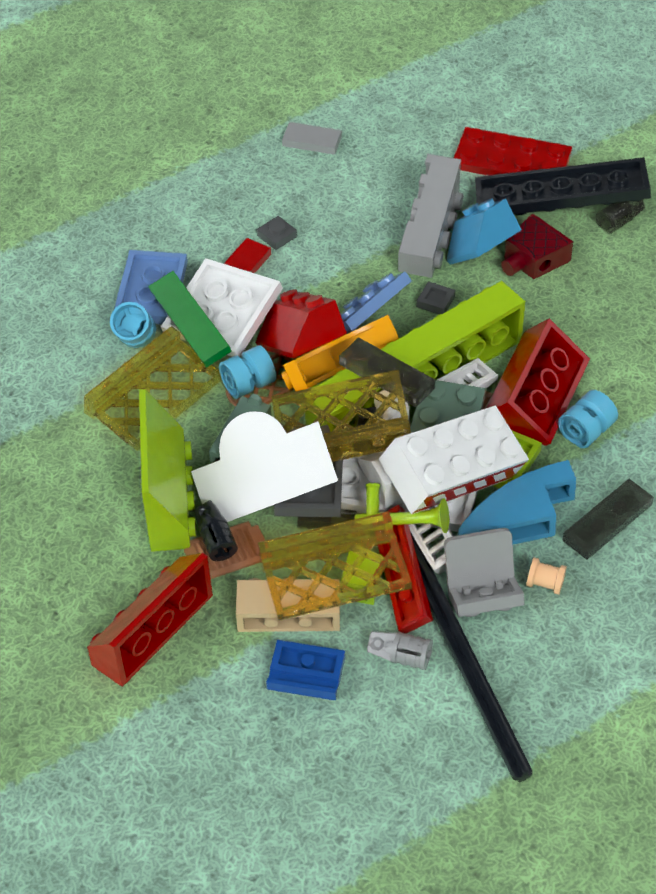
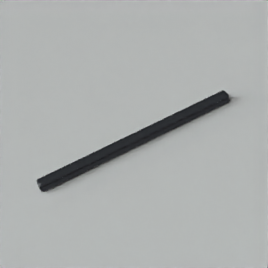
[411,533,533,782]

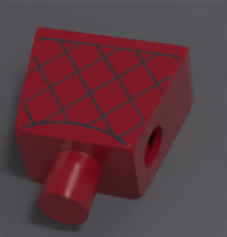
[501,214,573,279]

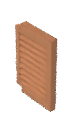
[184,521,273,579]

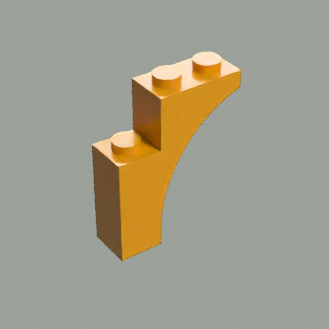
[281,314,399,394]

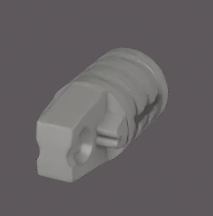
[367,631,433,670]

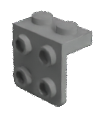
[444,528,524,617]

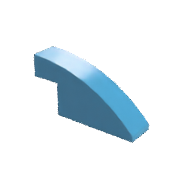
[458,460,576,545]

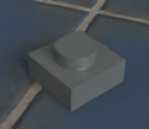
[257,216,297,250]

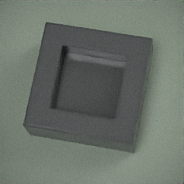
[416,281,455,314]

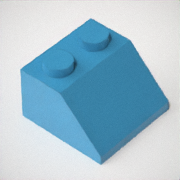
[447,198,522,265]

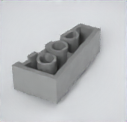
[398,154,464,278]

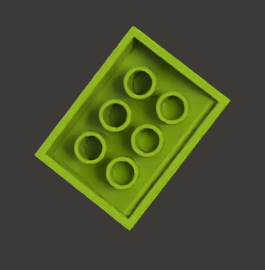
[139,389,196,552]

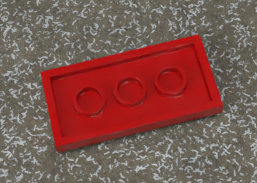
[454,127,573,176]

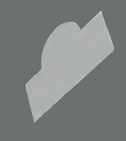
[191,411,338,522]

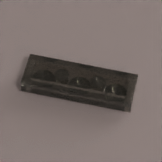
[339,337,435,407]
[562,479,654,560]

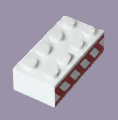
[379,405,529,515]

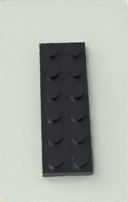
[475,157,651,215]

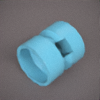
[110,301,156,348]
[219,345,276,399]
[558,390,618,448]

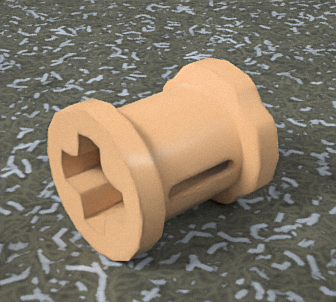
[526,557,567,595]

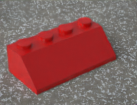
[486,318,590,446]
[87,553,213,687]

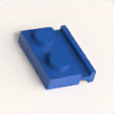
[266,640,345,701]

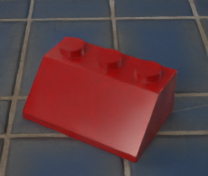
[256,289,347,359]

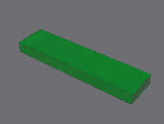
[148,271,232,368]

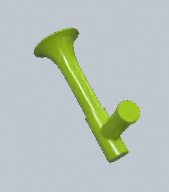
[355,483,450,533]

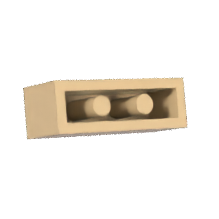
[236,578,340,632]

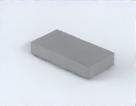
[282,122,342,155]

